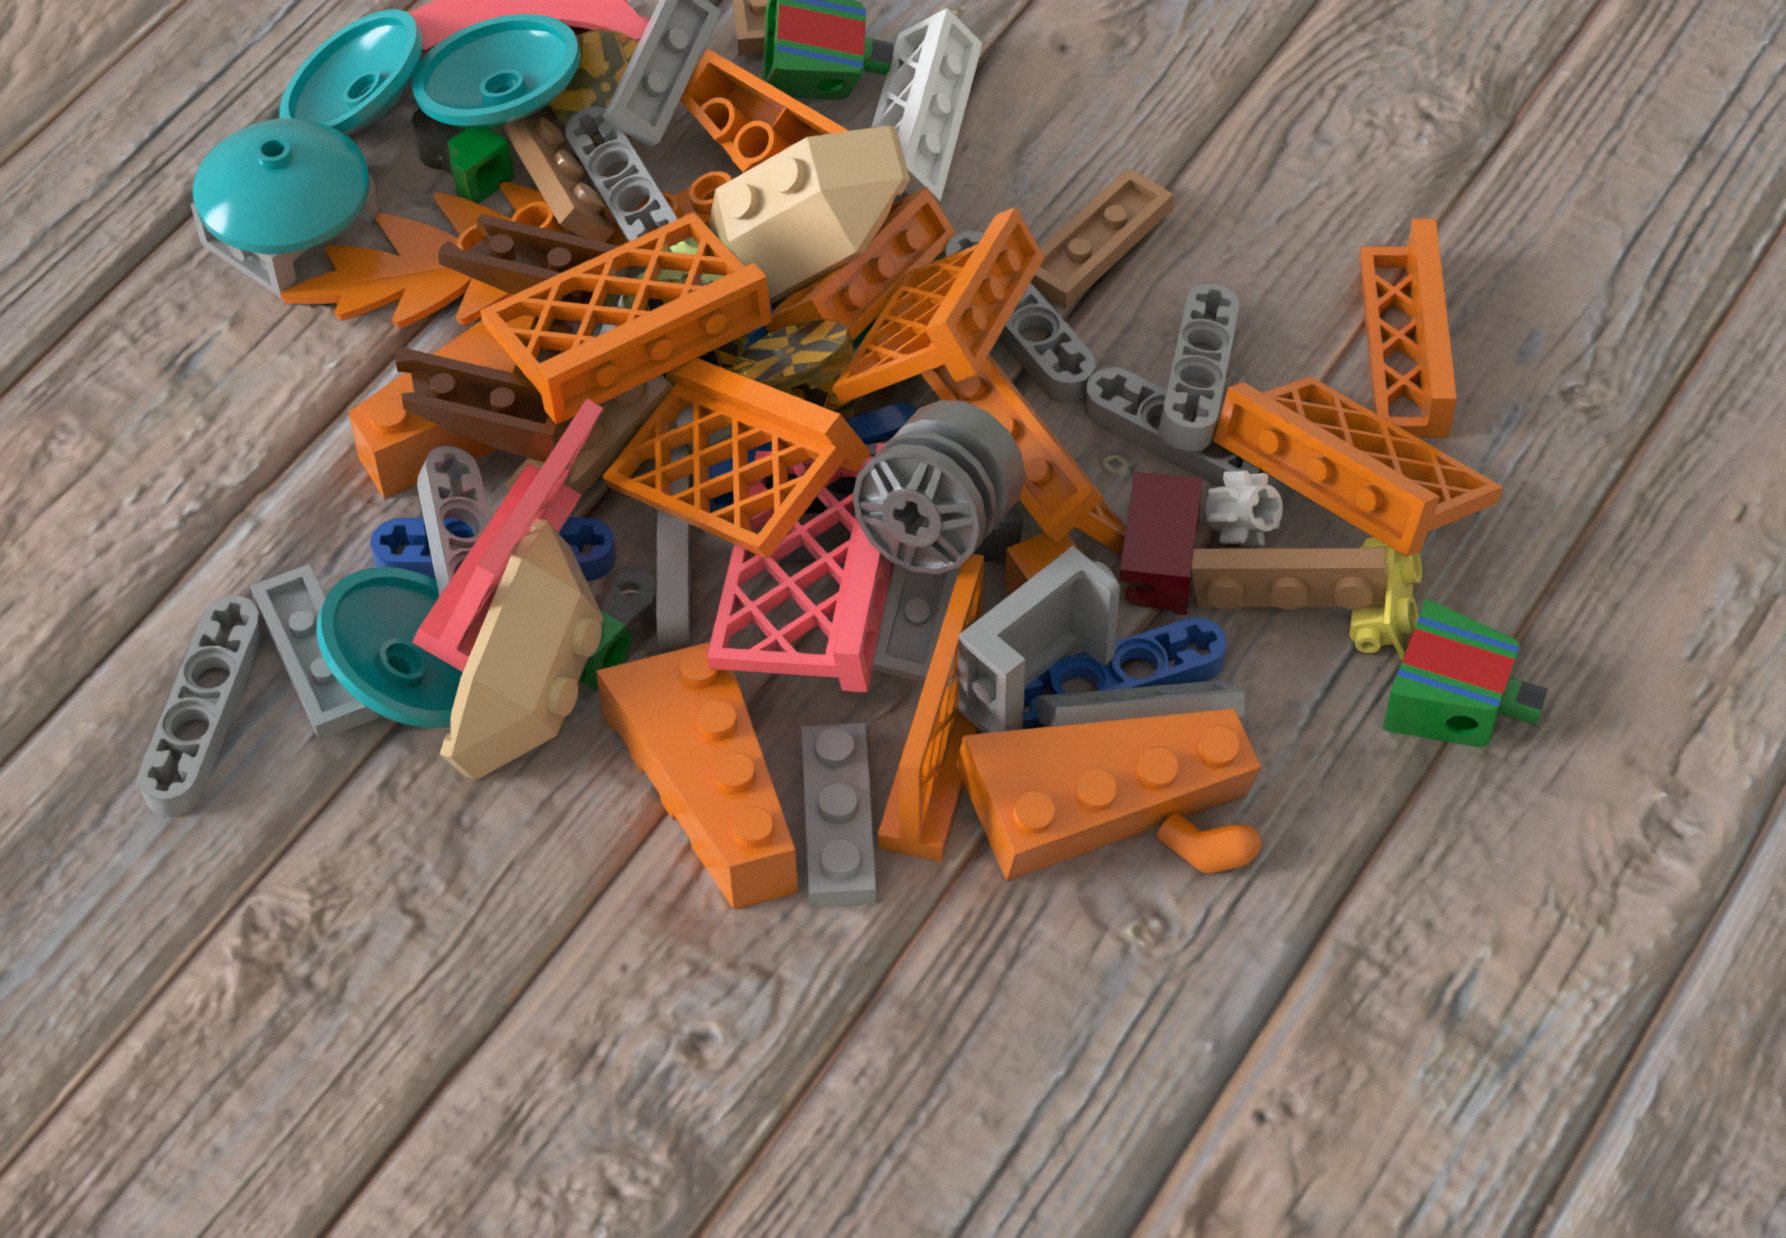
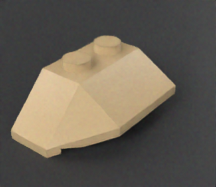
[709,125,910,304]
[440,519,604,780]

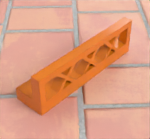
[765,187,957,357]
[1359,219,1457,438]

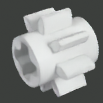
[1205,470,1283,547]

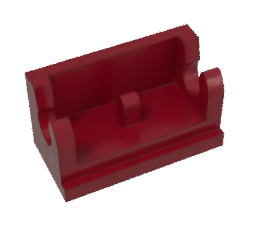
[1119,471,1203,615]

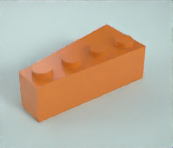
[680,48,849,173]
[348,315,535,499]
[596,642,798,910]

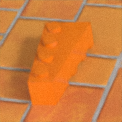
[956,708,1261,882]

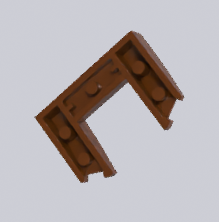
[394,214,628,462]

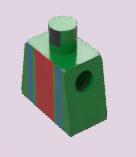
[761,0,893,100]
[1383,599,1548,748]

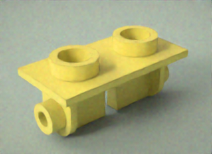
[1349,537,1422,661]

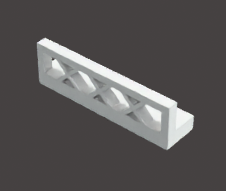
[871,8,983,203]

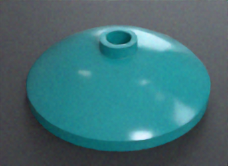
[279,9,423,135]
[412,14,581,128]
[193,118,370,254]
[316,567,463,729]

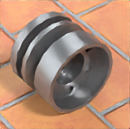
[852,400,1025,575]

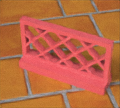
[412,399,603,672]
[707,443,894,693]

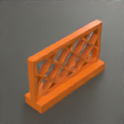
[832,207,1045,404]
[480,212,772,425]
[921,354,1126,556]
[602,358,871,559]
[1213,376,1504,557]
[877,554,984,862]

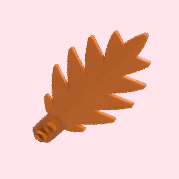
[280,171,732,328]

